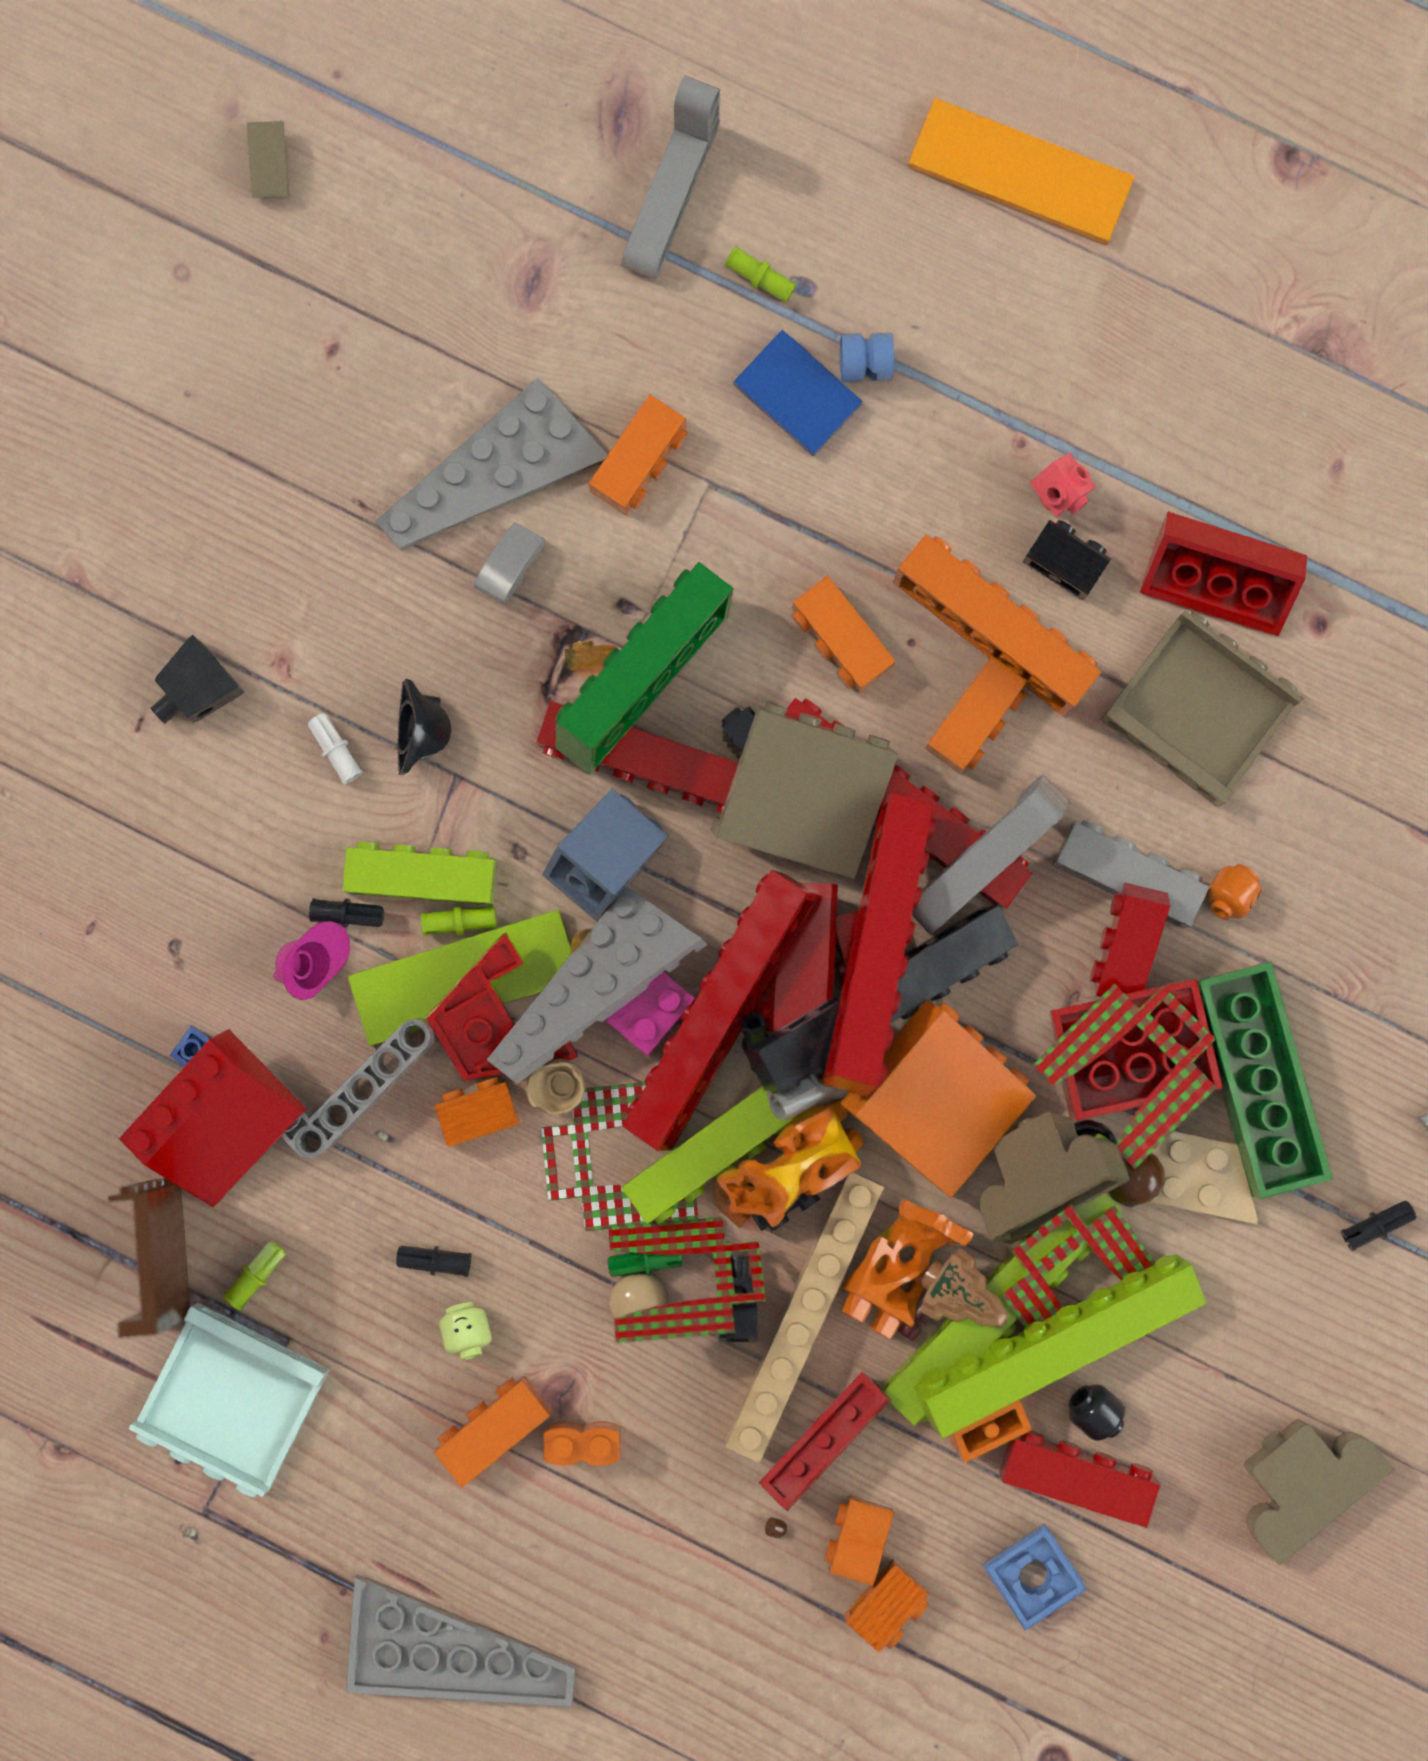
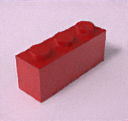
[1090,882,1171,997]

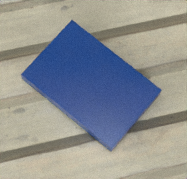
[733,329,862,457]

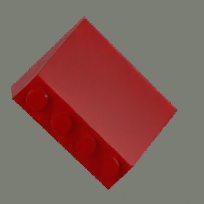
[1050,978,1223,1121]
[119,1029,307,1208]

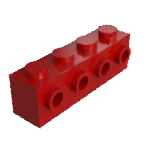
[999,1430,1161,1528]

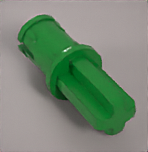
[607,1253,683,1277]

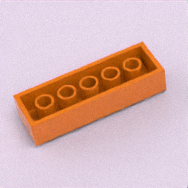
[892,534,1101,717]

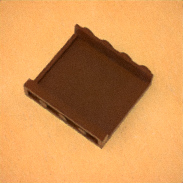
[108,1178,190,1338]

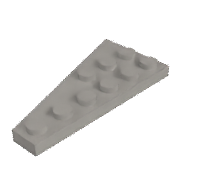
[346,1575,575,1707]

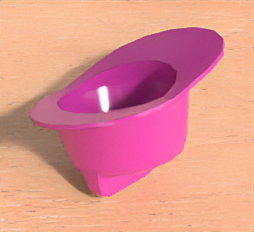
[273,921,350,1000]

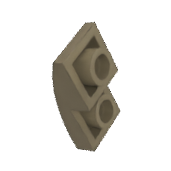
[247,121,289,198]

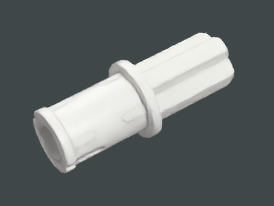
[308,713,363,784]

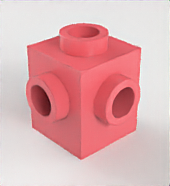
[1029,453,1096,517]

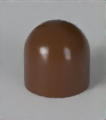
[765,1517,787,1538]

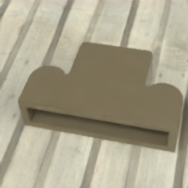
[980,1112,1130,1244]
[1244,1419,1394,1566]

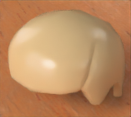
[526,1058,586,1115]
[609,1272,668,1318]

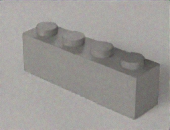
[1052,820,1210,928]

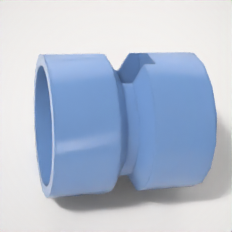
[840,333,894,382]

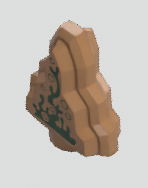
[920,1248,1009,1328]

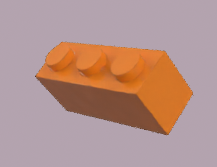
[588,394,688,516]
[791,575,896,693]
[925,656,1028,774]
[434,1376,552,1488]

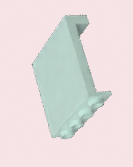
[129,1303,330,1498]

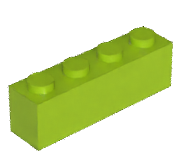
[342,842,497,905]

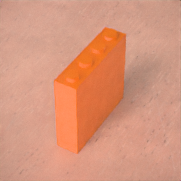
[840,999,1037,1198]

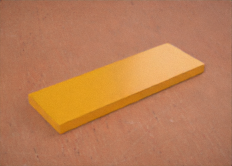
[907,98,1135,245]

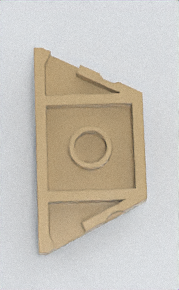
[1151,1131,1258,1225]

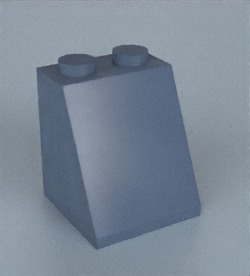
[542,789,668,922]

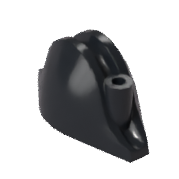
[397,679,452,775]

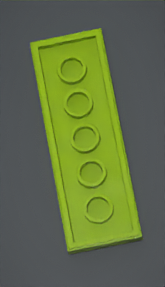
[348,909,573,1046]

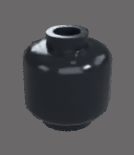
[1069,1384,1125,1441]

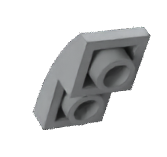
[474,522,545,605]

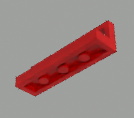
[758,1372,891,1511]

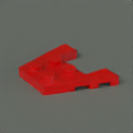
[427,932,578,1081]

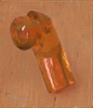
[712,1180,751,1228]

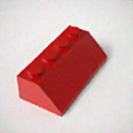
[1140,511,1307,637]
[753,882,838,1032]

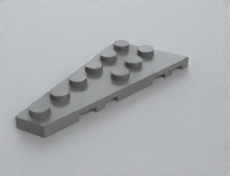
[375,378,608,551]
[487,886,708,1084]

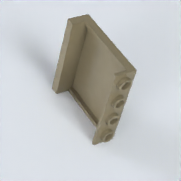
[1101,611,1304,807]
[710,701,899,879]

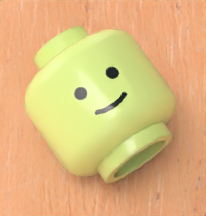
[439,1302,492,1361]

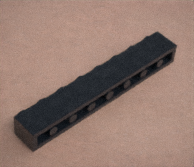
[744,905,1018,1094]

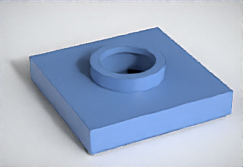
[982,1523,1087,1631]

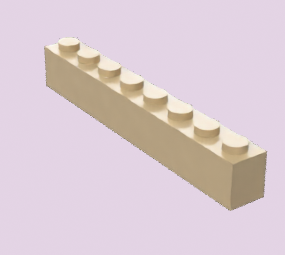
[725,1172,884,1463]

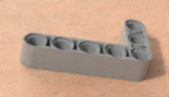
[621,75,720,279]
[912,774,1069,934]
[270,1018,437,1159]

